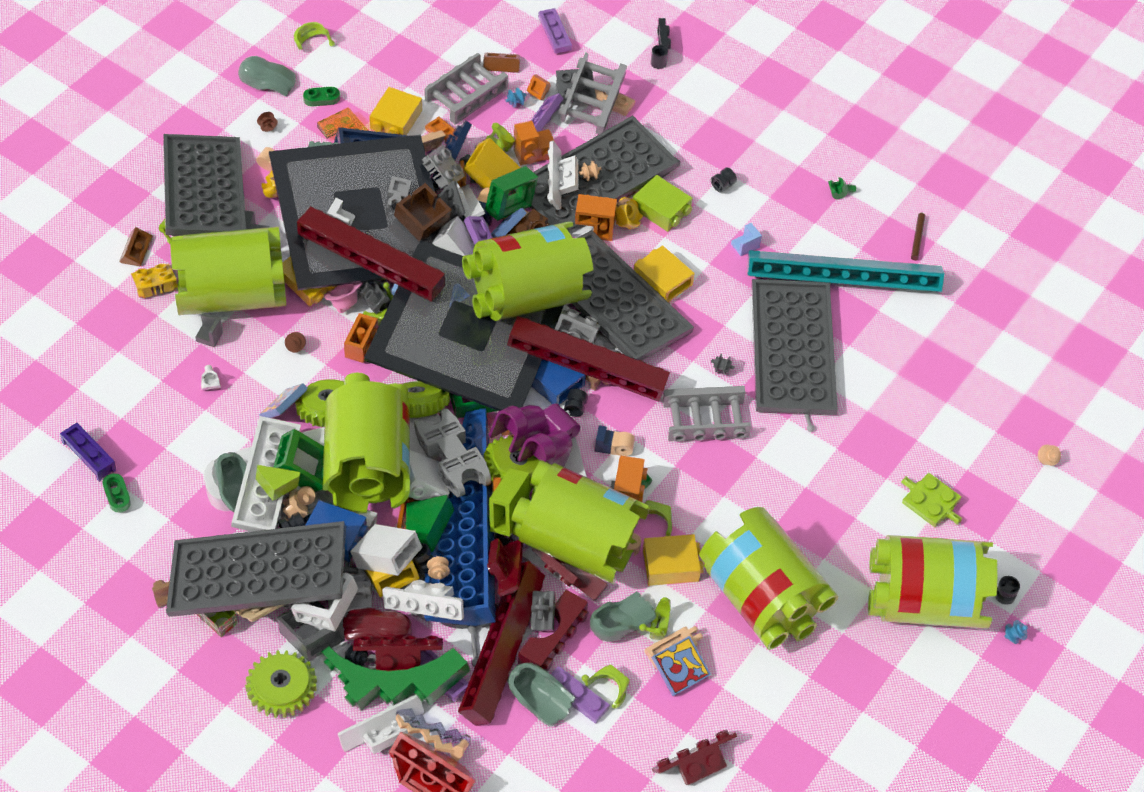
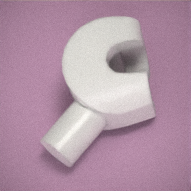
[201,365,221,390]

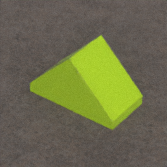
[255,465,300,501]

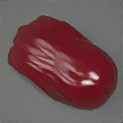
[343,607,412,640]

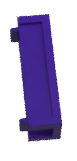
[60,422,116,482]

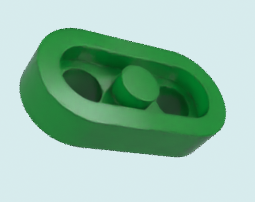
[303,86,340,107]
[103,473,131,513]

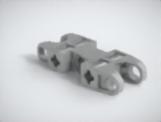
[414,409,491,497]

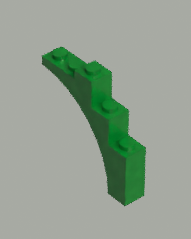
[322,647,471,711]

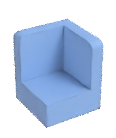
[731,223,762,256]

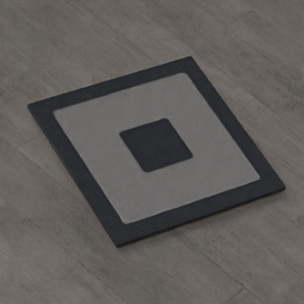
[269,135,442,291]
[364,240,564,411]

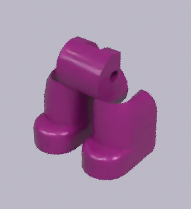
[489,403,581,467]

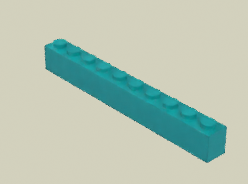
[747,250,945,292]

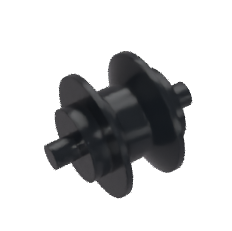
[345,645,368,667]

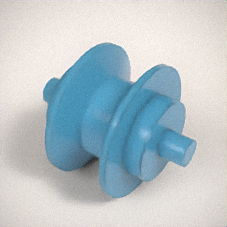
[505,87,527,108]
[1004,620,1028,644]

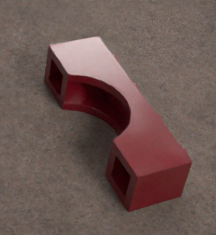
[518,589,589,671]

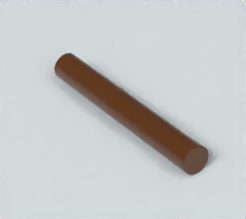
[911,213,926,261]

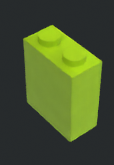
[633,175,692,232]
[489,468,530,537]

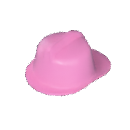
[324,282,363,313]

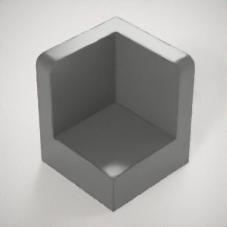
[195,313,223,347]

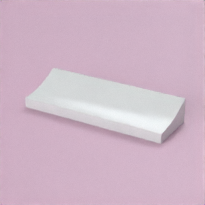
[231,416,301,532]

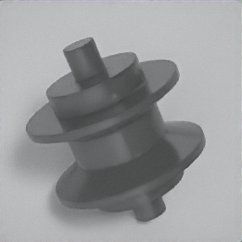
[711,353,735,375]

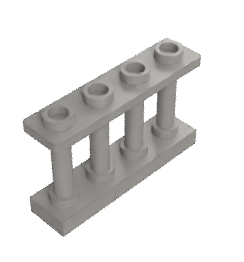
[559,52,627,135]
[425,53,509,125]
[662,386,751,442]

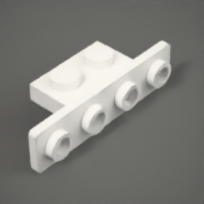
[548,141,578,210]
[456,182,485,218]
[383,580,464,621]
[338,695,424,754]

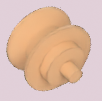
[579,161,602,181]
[1038,444,1061,466]
[427,556,450,579]

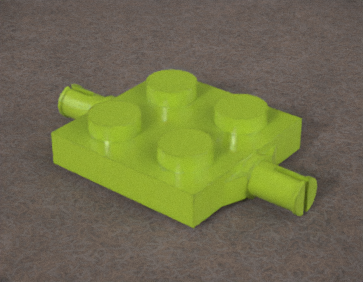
[901,472,963,528]

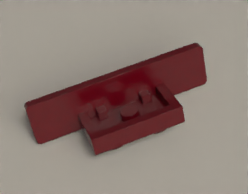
[487,538,523,597]
[531,548,608,601]
[353,635,443,671]
[651,729,737,785]

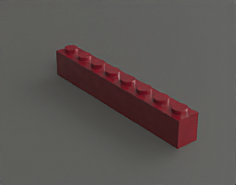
[297,206,445,302]
[507,316,670,402]
[458,561,546,726]

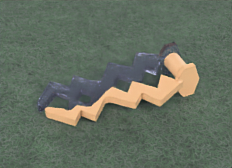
[396,708,471,761]

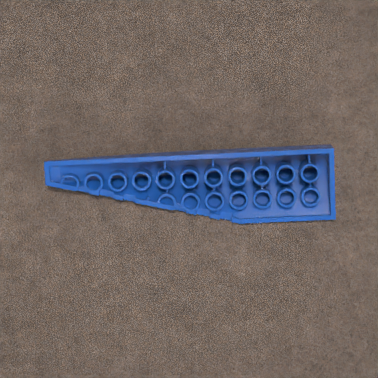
[425,408,496,626]

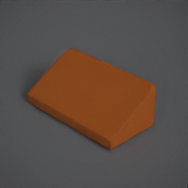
[483,52,520,73]
[119,227,153,266]

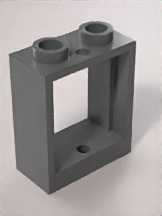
[277,601,345,662]

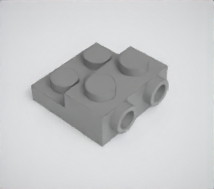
[555,309,601,344]

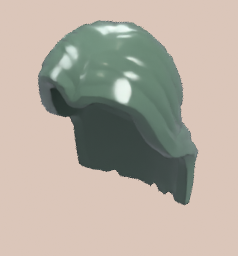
[238,56,296,97]
[212,452,247,512]
[590,591,657,642]
[508,663,575,726]

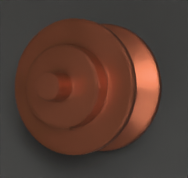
[257,111,278,132]
[285,332,306,353]

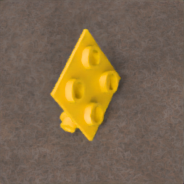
[131,263,178,298]

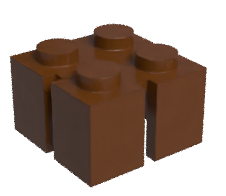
[394,183,452,241]

